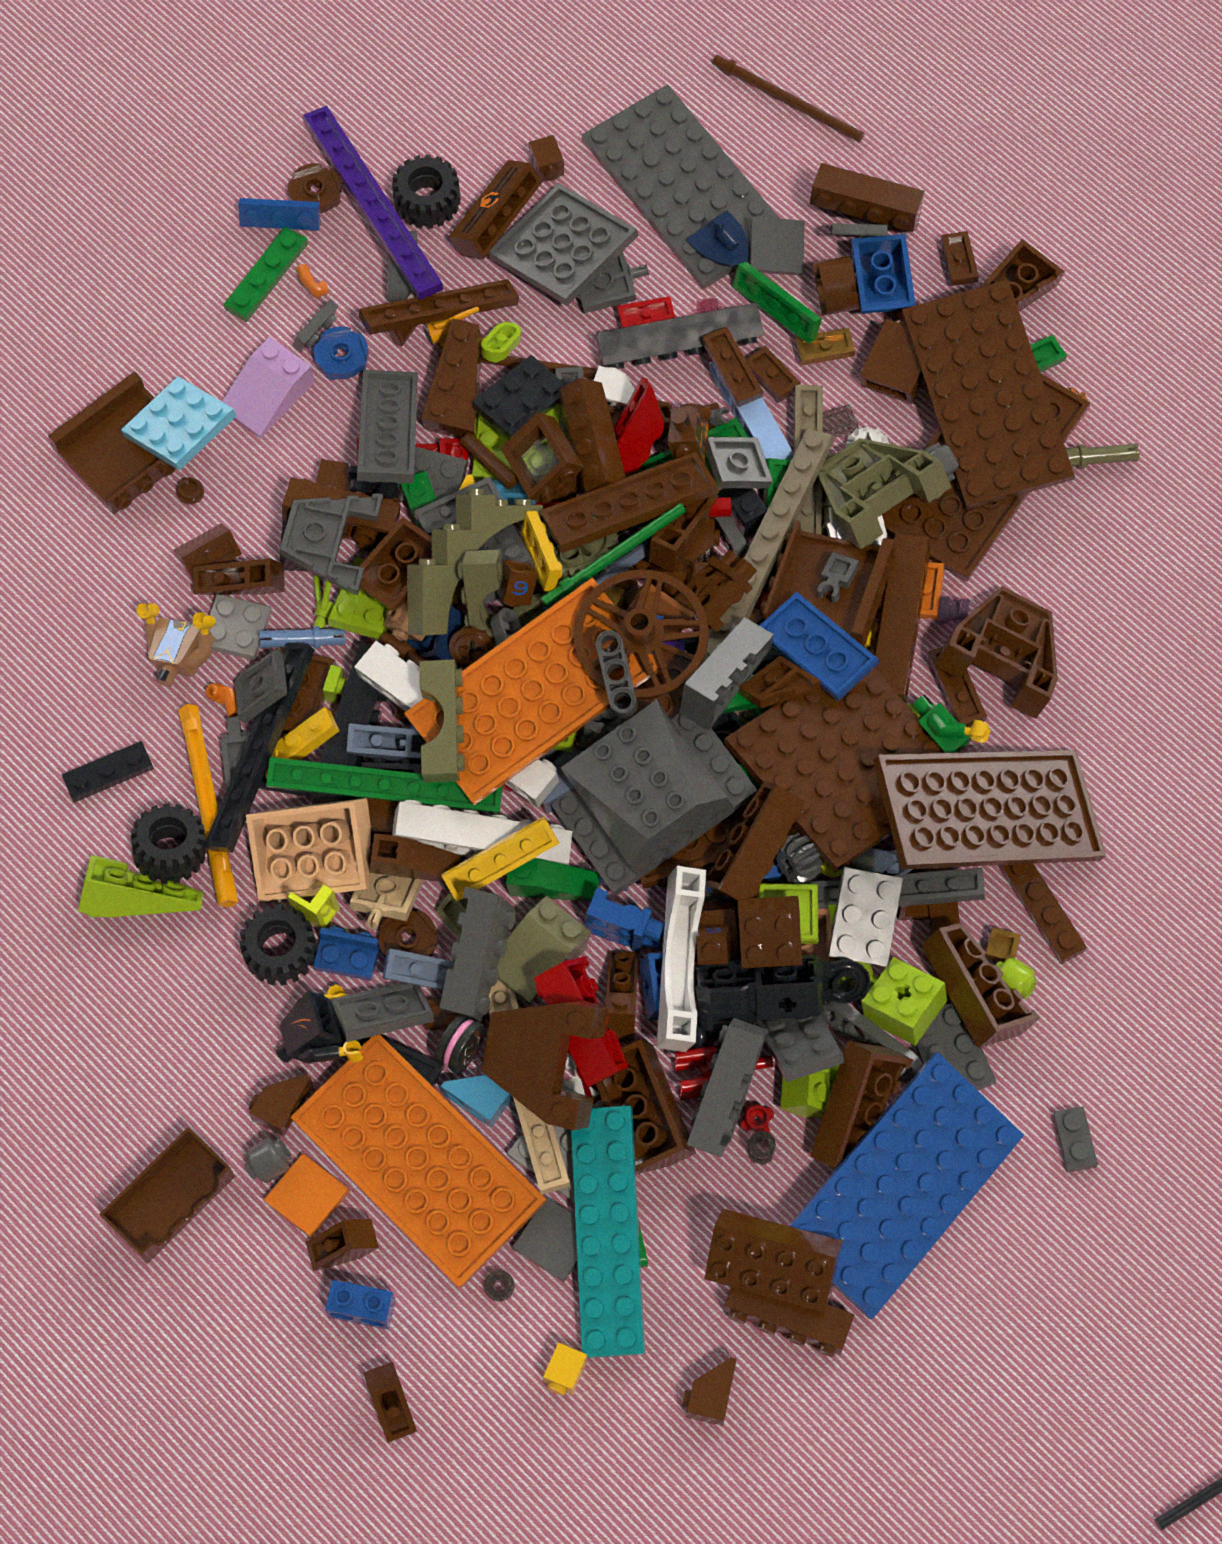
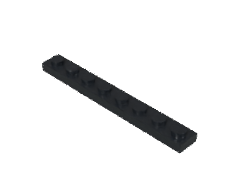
[204,643,315,853]

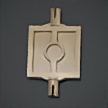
[350,860,424,930]

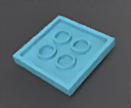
[121,376,237,471]

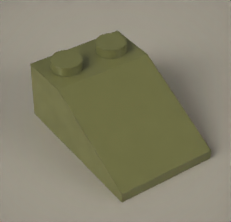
[497,896,591,1005]

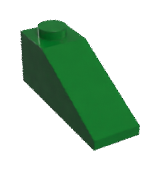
[506,858,600,902]

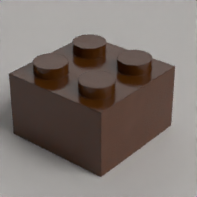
[738,896,802,968]

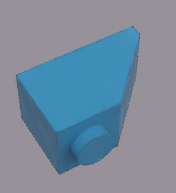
[441,1075,512,1128]

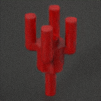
[673,1046,774,1100]

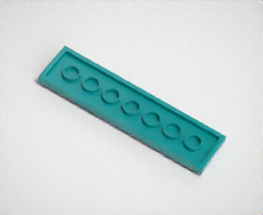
[571,1106,646,1359]

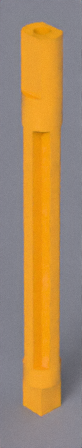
[178,704,238,908]

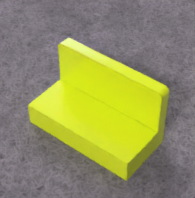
[287,884,340,930]

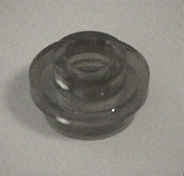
[484,1270,515,1302]

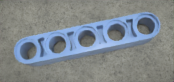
[709,361,793,460]

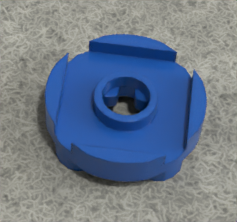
[314,326,369,380]

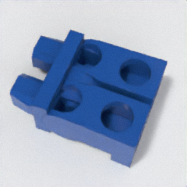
[586,888,665,953]

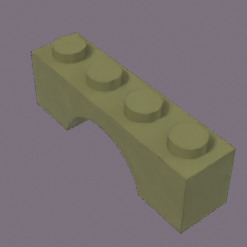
[458,550,503,655]
[419,659,465,783]

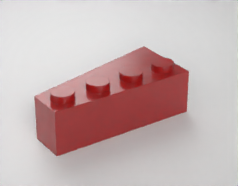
[533,956,629,1087]

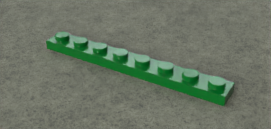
[266,757,503,813]

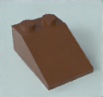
[359,517,432,612]

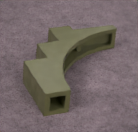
[407,488,543,635]

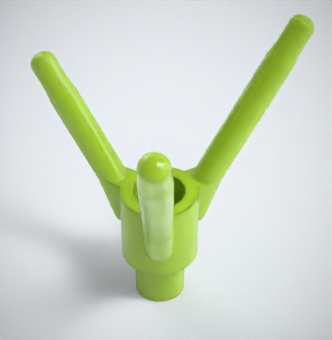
[313,575,335,629]

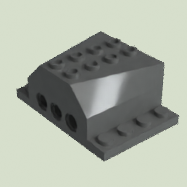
[551,700,758,896]

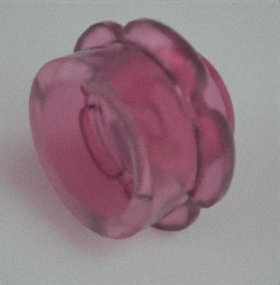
[695,298,722,313]

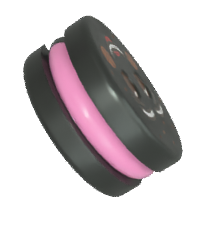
[435,1014,485,1074]

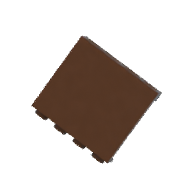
[48,371,176,514]
[760,520,896,647]

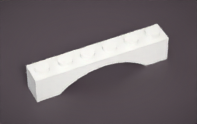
[656,866,706,1052]

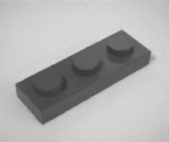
[414,476,502,537]

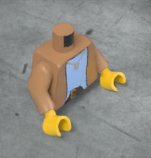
[136,603,216,687]

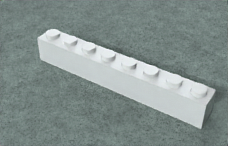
[354,641,559,808]

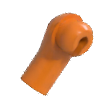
[296,264,329,298]
[205,683,238,718]

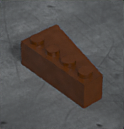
[922,922,1040,1049]

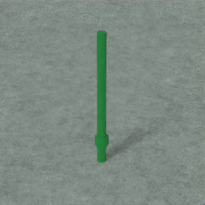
[540,503,686,607]

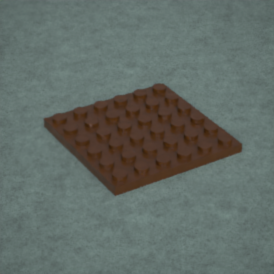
[724,668,945,873]

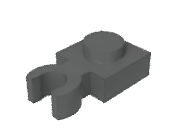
[818,552,859,603]

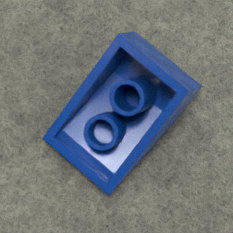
[850,234,916,314]

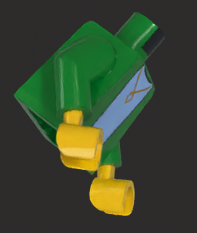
[912,694,991,753]

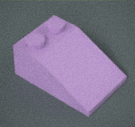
[222,336,314,439]

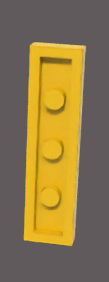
[441,816,560,902]

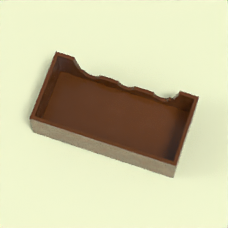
[99,1127,235,1264]
[704,1209,843,1312]

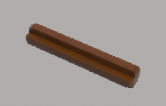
[460,433,519,489]

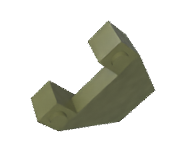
[818,438,951,549]

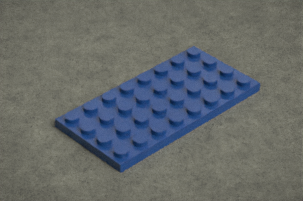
[788,1052,1024,1319]

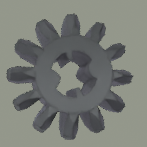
[775,833,823,884]

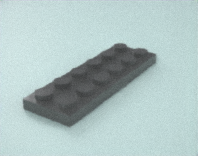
[357,370,418,484]

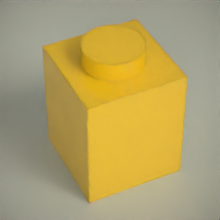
[543,1342,588,1396]

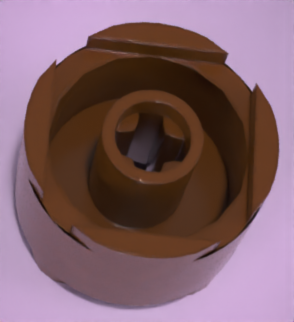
[812,256,860,316]

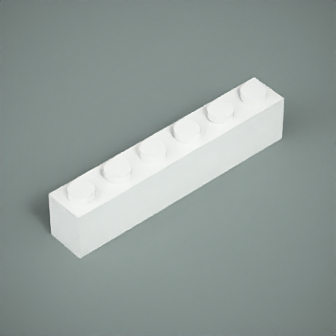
[392,800,572,865]

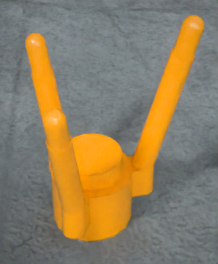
[427,307,484,346]

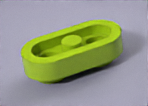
[481,322,521,362]

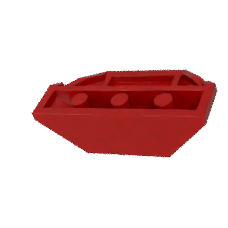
[614,377,664,476]

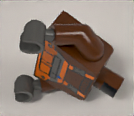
[668,403,729,481]

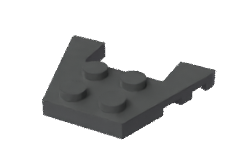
[280,494,383,595]

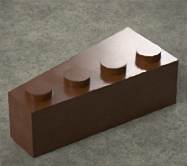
[980,239,1065,311]
[421,318,482,438]
[282,477,400,552]
[705,781,805,903]
[810,1041,913,1169]

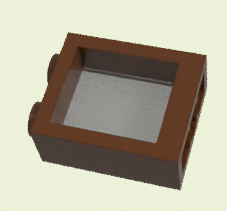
[500,412,584,504]

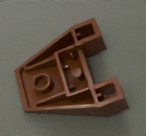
[935,586,1058,719]
[481,1001,609,1131]

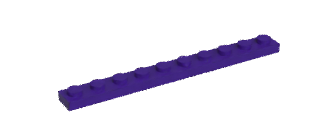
[303,105,443,300]

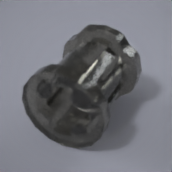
[747,1131,776,1165]

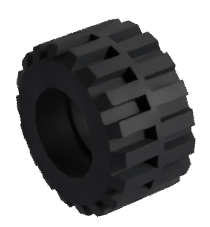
[392,154,461,229]
[131,803,206,884]
[239,904,317,986]

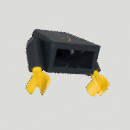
[276,985,363,1064]

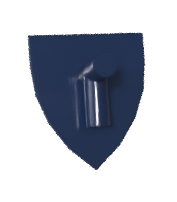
[686,210,749,267]

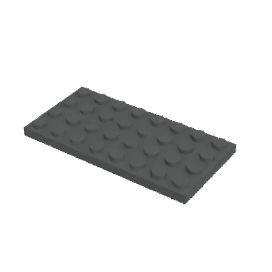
[582,84,780,289]

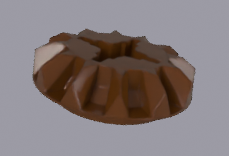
[449,626,494,667]

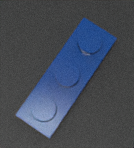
[238,198,321,231]

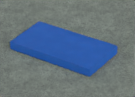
[759,591,879,701]

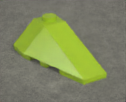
[78,855,204,918]

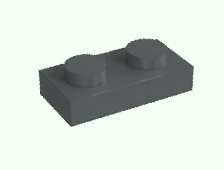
[292,299,338,353]
[1053,1106,1098,1173]

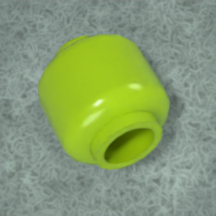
[995,957,1037,1000]

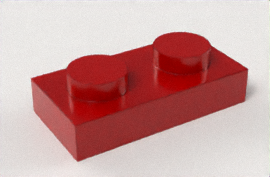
[617,296,676,328]

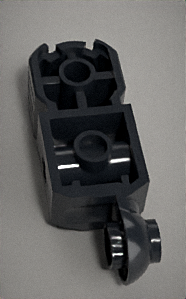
[695,954,871,1032]

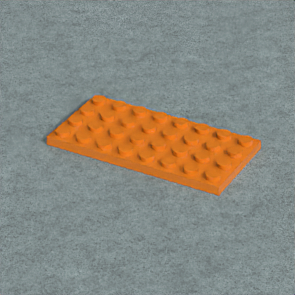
[404,578,660,806]
[290,1034,547,1289]

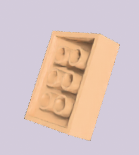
[246,798,371,902]

